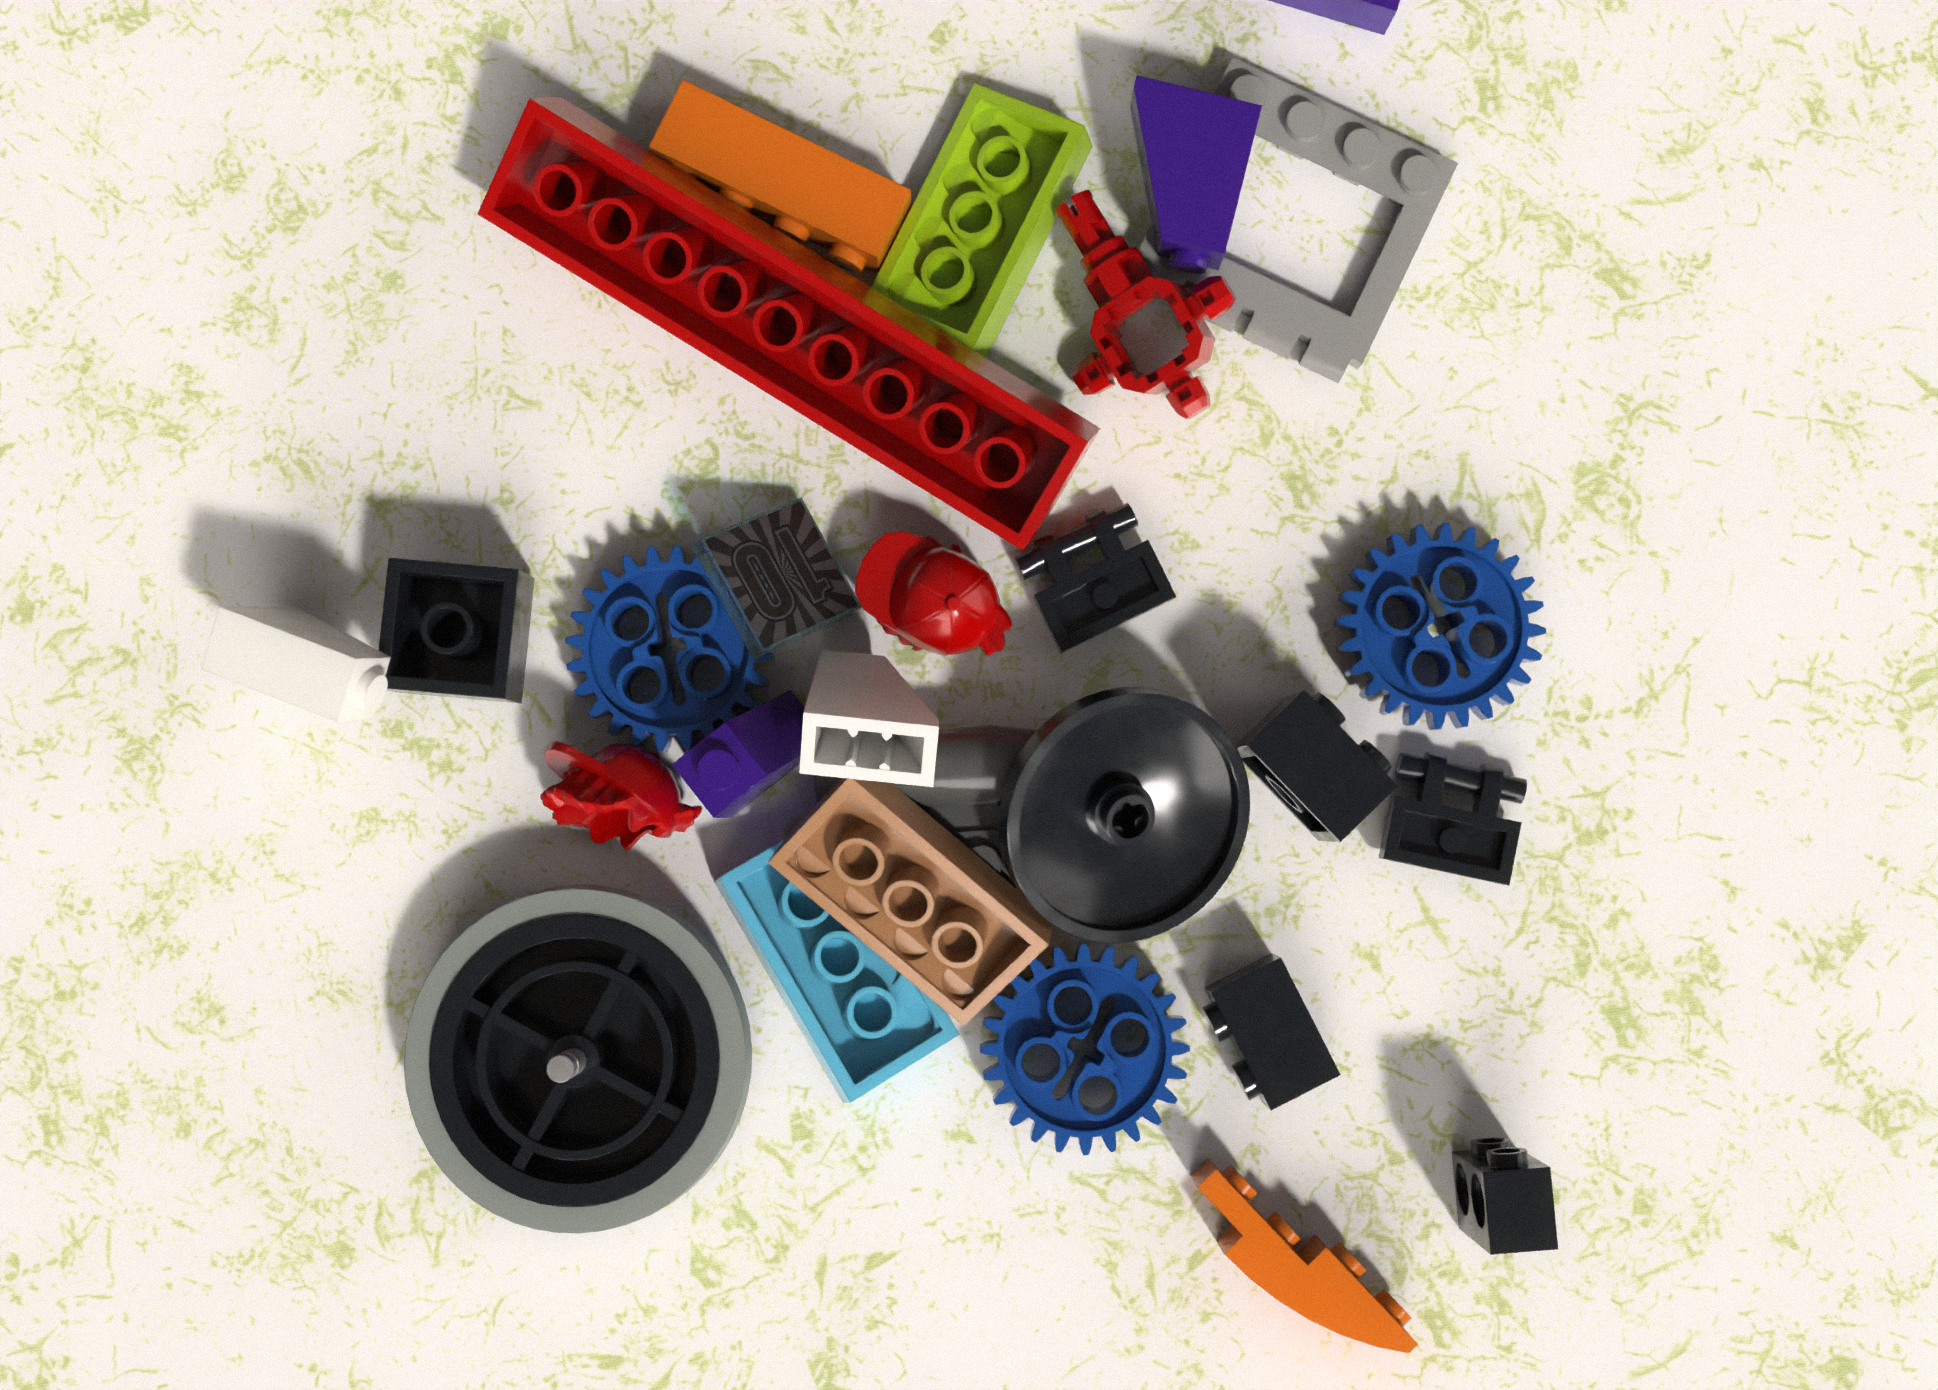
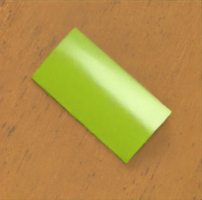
[871,83,1093,358]

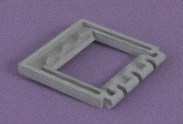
[1139,57,1458,383]

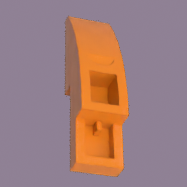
[1190,1158,1418,1353]

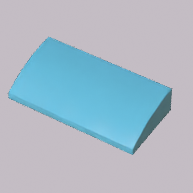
[714,839,960,1103]

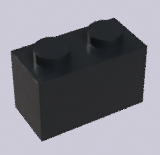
[1202,953,1341,1110]

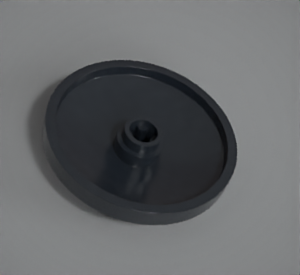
[998,687,1250,943]

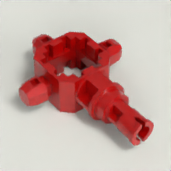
[1055,190,1236,419]

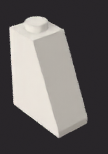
[201,606,391,723]
[799,650,940,787]

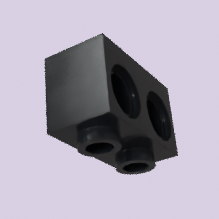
[1452,1137,1558,1255]

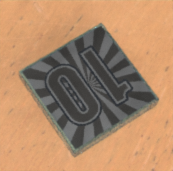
[692,497,862,660]

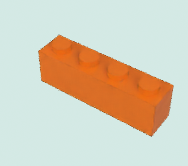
[648,80,912,273]

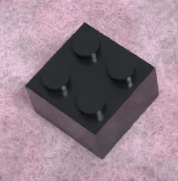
[378,558,535,704]
[1235,690,1398,842]

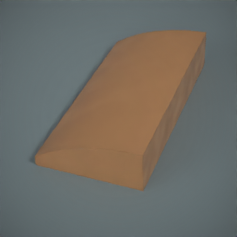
[768,778,1053,1026]

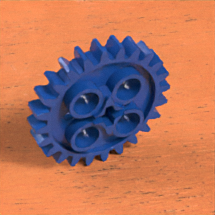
[1333,523,1546,730]
[565,545,775,753]
[980,942,1190,1156]

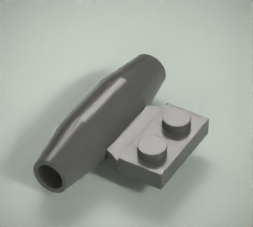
[813,725,1037,888]

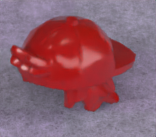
[855,531,1012,656]
[540,741,702,850]

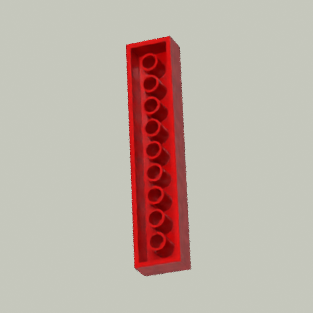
[477,97,1101,551]

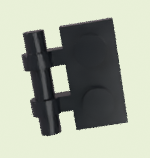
[1014,503,1176,654]
[1378,752,1527,885]

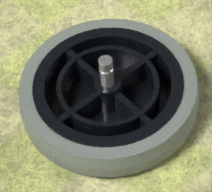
[404,885,752,1234]

